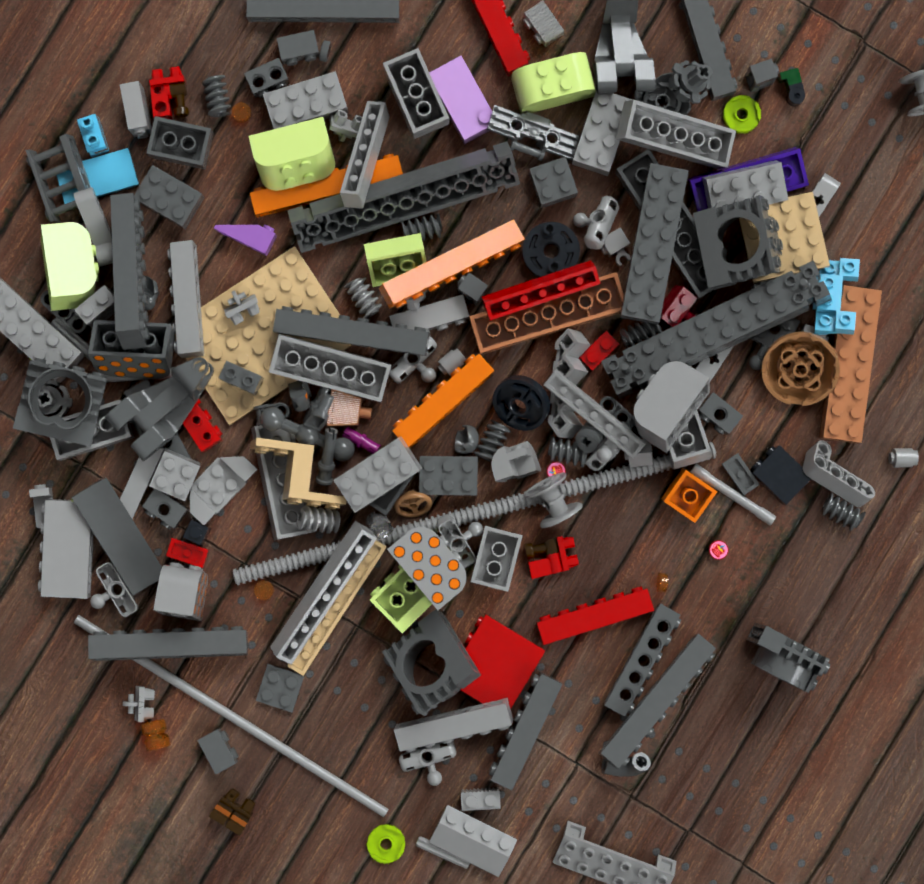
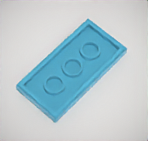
[57,148,139,204]

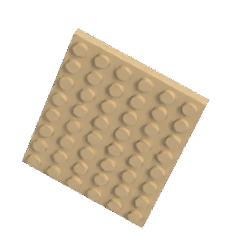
[172,246,352,425]

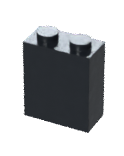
[751,445,811,505]

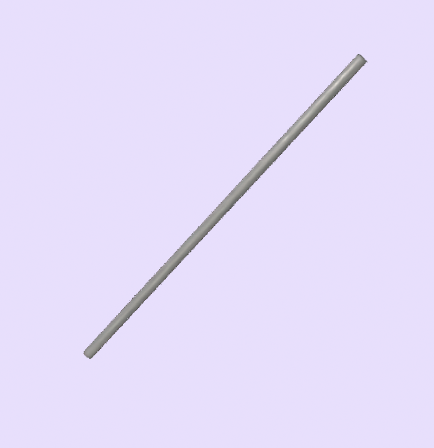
[74,615,389,817]

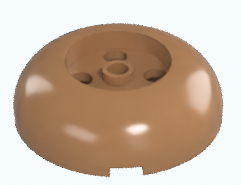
[762,332,840,406]

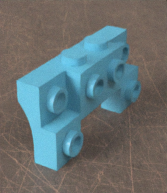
[812,258,860,335]

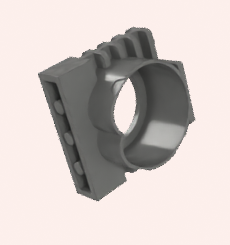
[693,195,783,290]
[13,357,107,447]
[382,609,481,716]
[746,623,830,693]

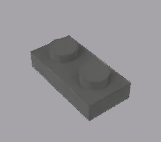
[721,453,760,496]

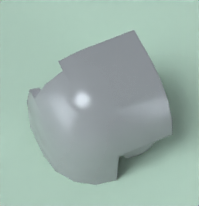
[491,441,541,482]

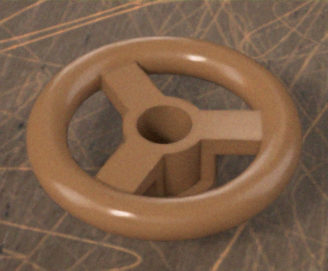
[394,490,432,517]

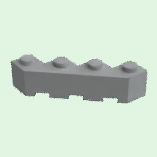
[548,328,590,439]

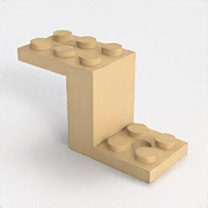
[250,438,347,510]

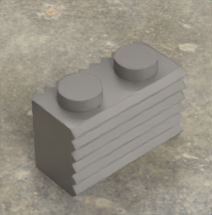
[523,0,564,47]
[461,787,501,811]

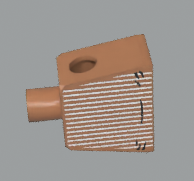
[327,389,372,427]

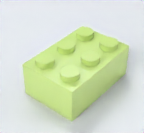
[364,233,426,287]

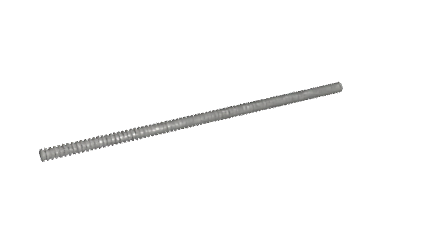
[233,442,716,585]

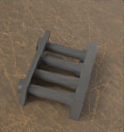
[25,134,91,223]

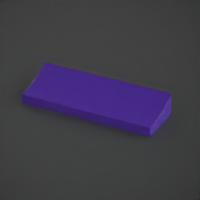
[687,147,809,212]

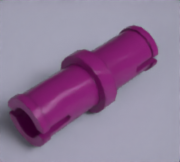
[342,426,381,454]

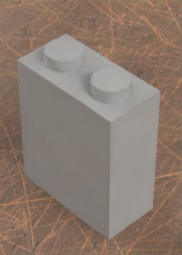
[120,81,152,139]
[74,285,115,328]

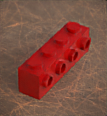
[183,398,223,453]

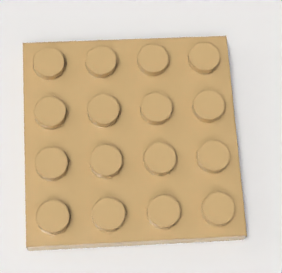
[739,192,830,284]

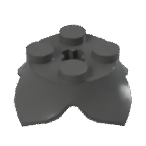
[635,72,691,115]

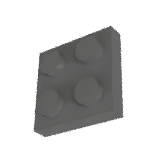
[256,664,305,713]

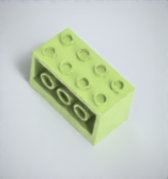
[370,565,432,633]

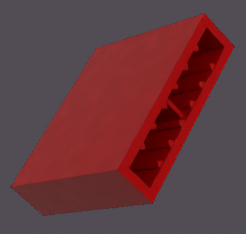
[461,614,545,709]

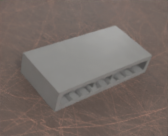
[38,499,94,599]

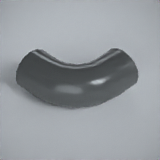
[601,752,651,777]

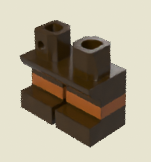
[209,788,256,836]

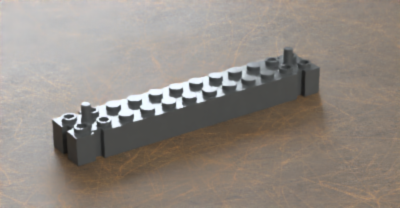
[287,141,520,253]
[602,261,831,399]

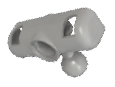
[573,196,619,249]
[389,337,437,384]
[585,421,632,471]
[436,515,483,568]
[90,562,138,617]
[399,742,457,786]

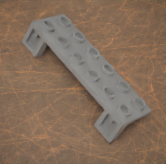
[553,821,677,884]

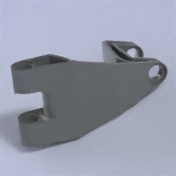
[593,0,656,94]
[105,357,214,461]

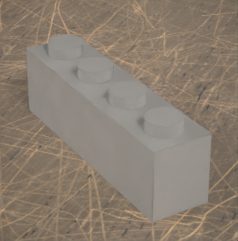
[389,295,469,333]

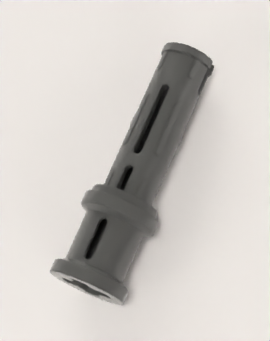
[316,428,338,485]

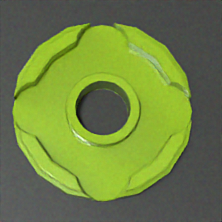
[723,95,761,134]
[367,824,406,864]

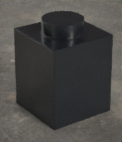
[183,520,211,545]

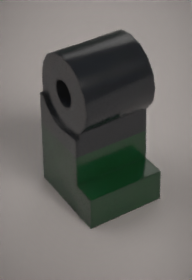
[777,68,805,107]

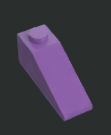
[214,224,277,256]

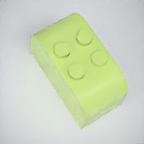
[511,52,596,114]
[249,117,335,191]
[41,222,99,311]

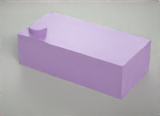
[429,56,492,144]

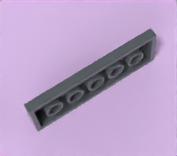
[71,477,162,595]

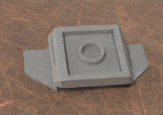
[190,456,257,525]

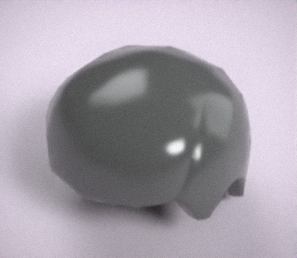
[455,425,479,454]

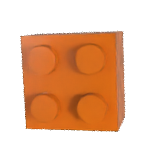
[661,468,717,523]

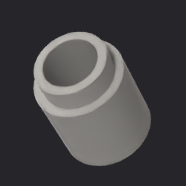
[438,348,466,376]
[888,448,919,468]

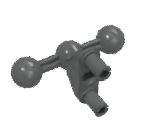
[260,386,355,462]

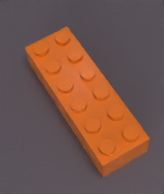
[392,354,494,448]

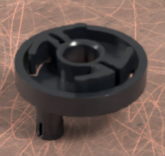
[522,222,580,277]
[493,375,551,431]

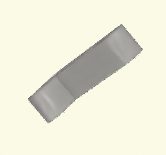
[73,187,113,267]
[803,440,875,507]

